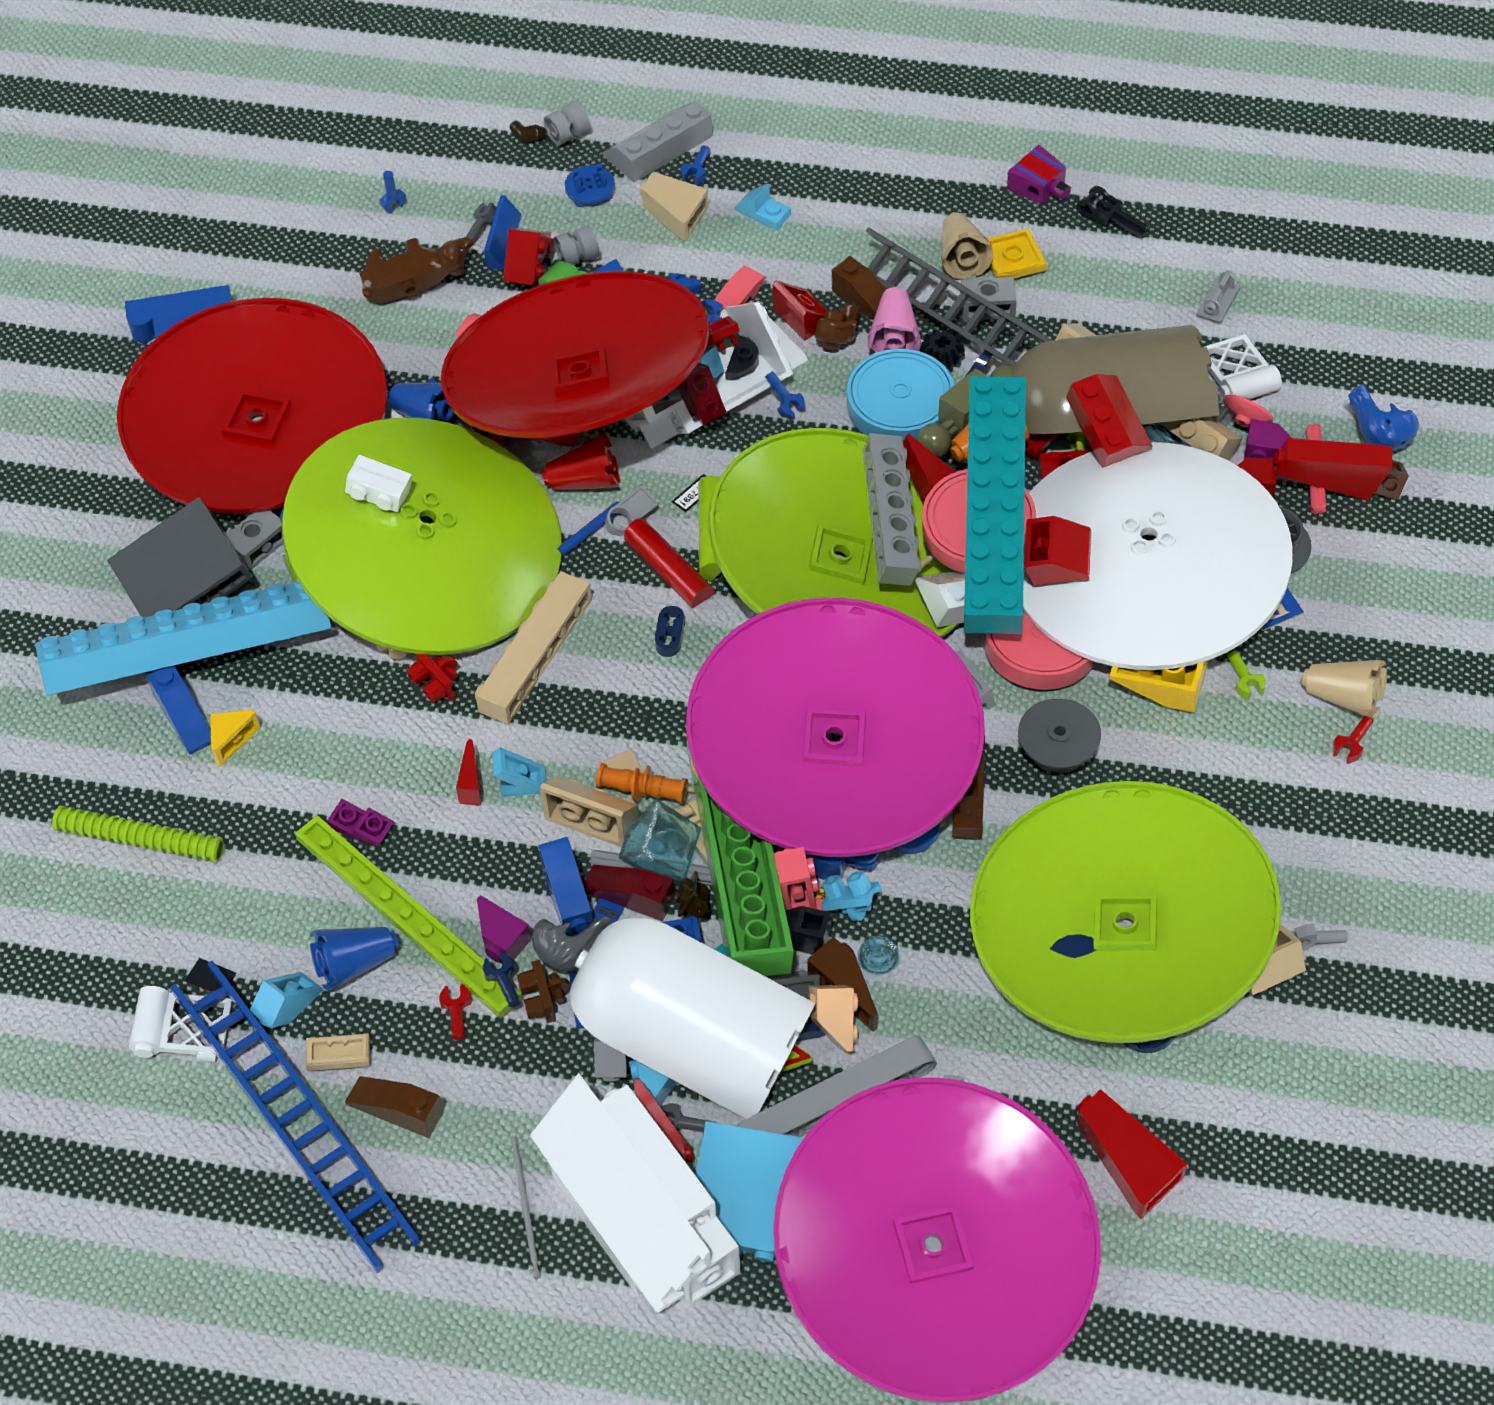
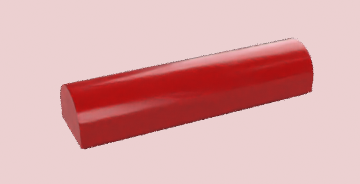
[624,518,714,609]

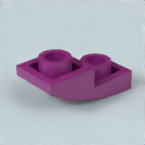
[327,799,394,846]

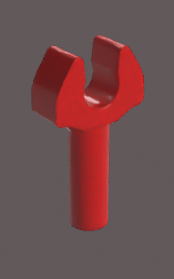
[1333,716,1373,764]
[439,984,472,1040]

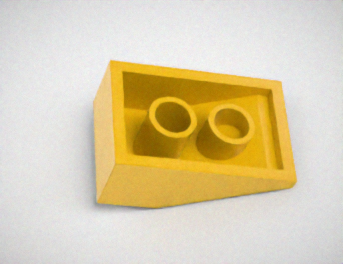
[1109,660,1208,713]

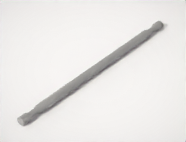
[511,1136,540,1279]

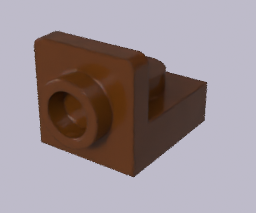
[1375,460,1409,499]

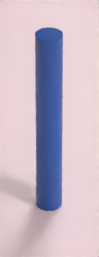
[557,501,619,557]

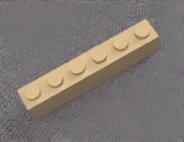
[475,571,592,725]

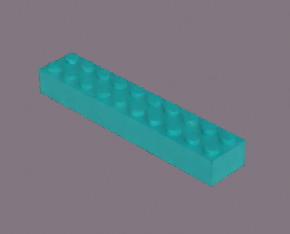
[964,376,1026,634]

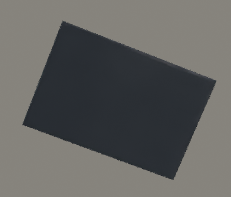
[185,958,236,992]

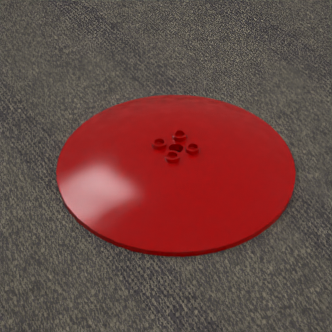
[441,271,709,438]
[117,298,387,514]

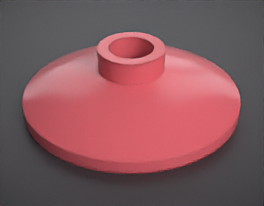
[1222,395,1274,427]

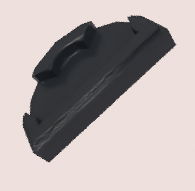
[725,335,759,379]

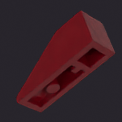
[583,865,675,922]

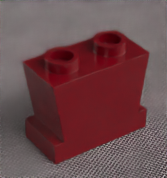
[677,363,727,425]

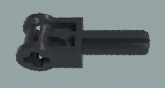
[1077,186,1149,238]

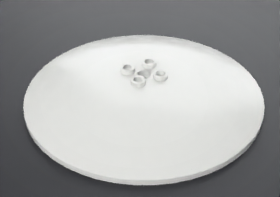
[1023,442,1292,670]

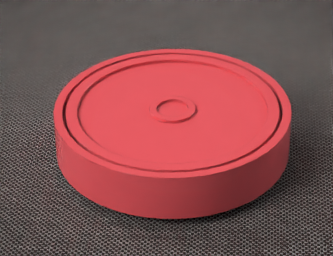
[922,469,1036,573]
[984,611,1095,690]

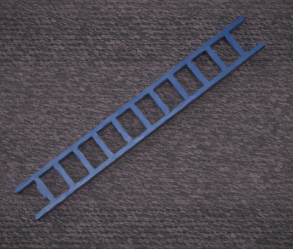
[170,960,420,1273]

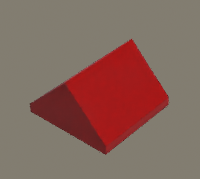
[773,280,827,341]

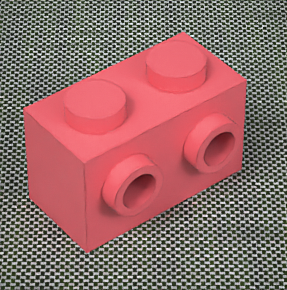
[774,847,819,910]

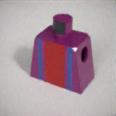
[1007,144,1071,204]

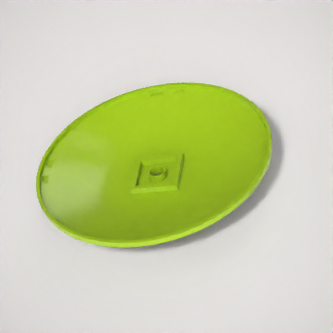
[282,418,562,655]
[708,428,958,638]
[970,781,1281,1043]

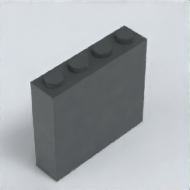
[107,497,254,618]

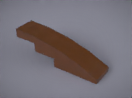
[952,736,985,838]

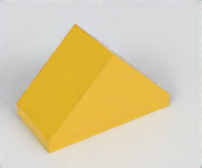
[210,709,260,767]

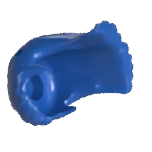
[1348,384,1419,451]

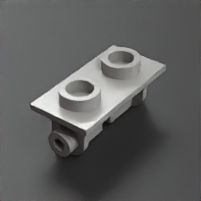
[1196,270,1241,323]

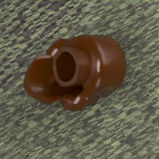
[815,304,860,350]

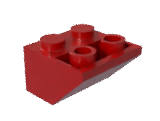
[1024,516,1092,586]

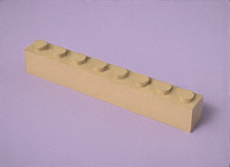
[1055,324,1243,461]

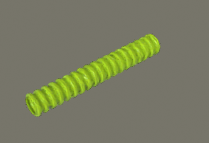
[52,805,224,863]

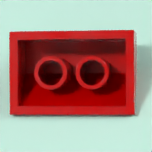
[1066,374,1153,468]

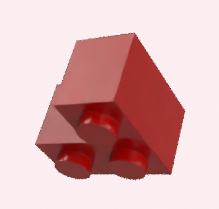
[503,228,554,285]

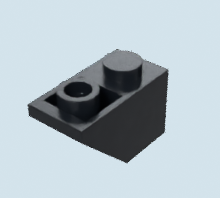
[785,906,832,954]

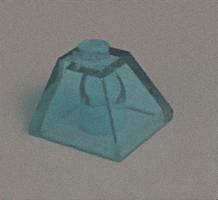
[618,799,701,881]

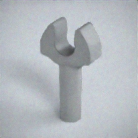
[1294,924,1348,951]

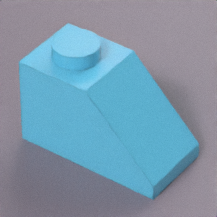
[250,972,323,1028]

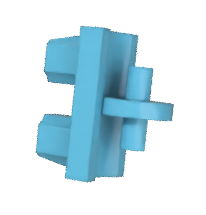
[820,871,882,921]

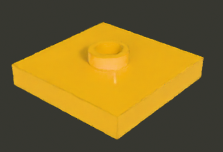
[988,228,1047,279]

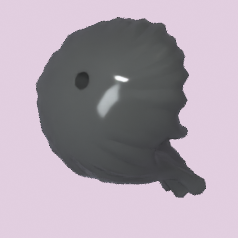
[532,917,614,973]

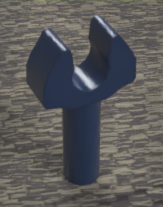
[483,952,520,1007]

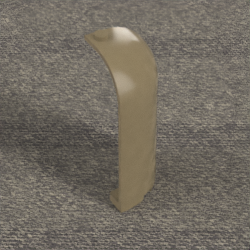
[1011,325,1219,434]

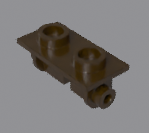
[676,871,709,917]

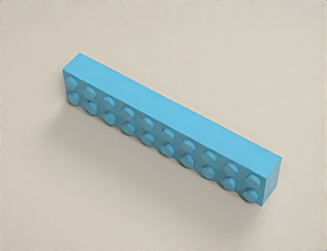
[35,580,331,695]

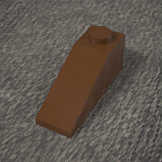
[832,256,886,320]
[807,937,878,1032]
[345,1076,444,1139]

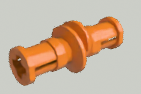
[596,763,688,804]

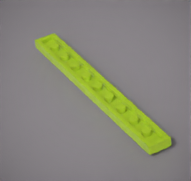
[295,815,522,1018]

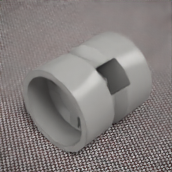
[543,101,590,146]
[554,225,600,265]

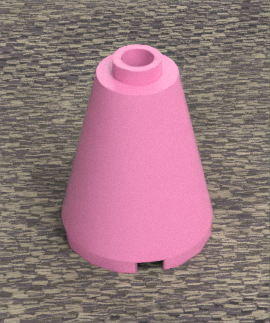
[868,287,921,353]

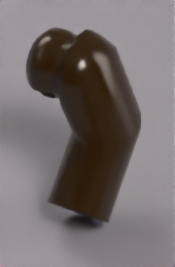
[509,120,546,143]

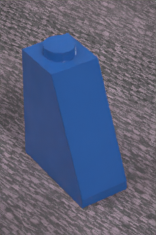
[538,836,593,935]

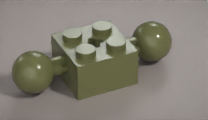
[917,364,1014,458]

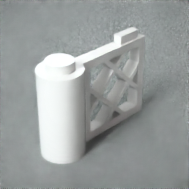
[1205,334,1282,399]
[129,986,232,1062]

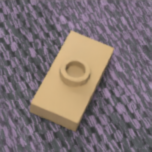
[306,1034,370,1071]

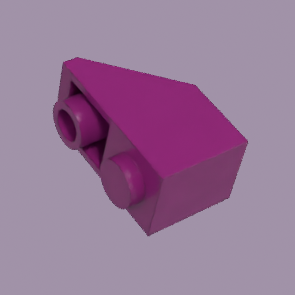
[1244,419,1292,467]

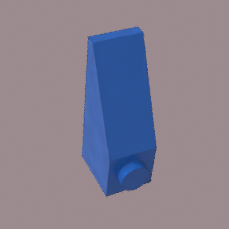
[146,666,211,755]

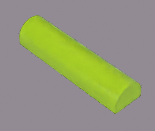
[698,476,722,581]

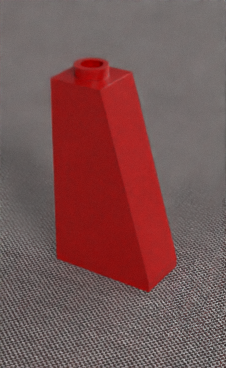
[1273,438,1392,501]
[1077,1089,1187,1219]

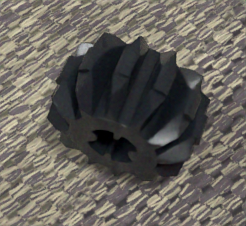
[920,328,965,372]

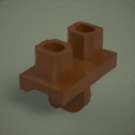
[517,960,571,1023]

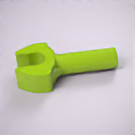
[1228,651,1265,700]

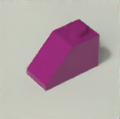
[477,895,531,962]

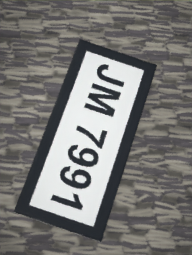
[671,474,706,512]

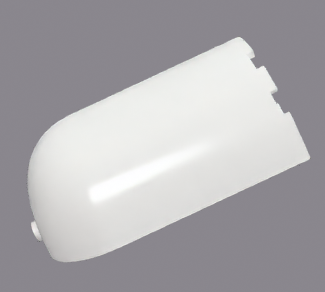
[570,918,816,1119]

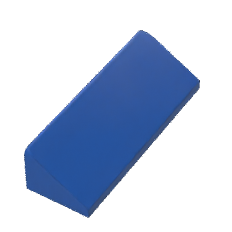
[484,195,521,270]

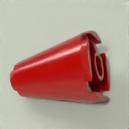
[542,434,620,490]

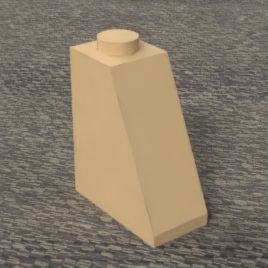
[640,172,709,241]

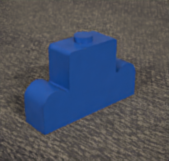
[125,285,233,343]

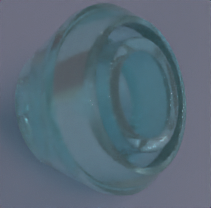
[858,935,900,975]

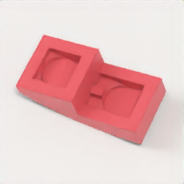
[714,265,766,309]

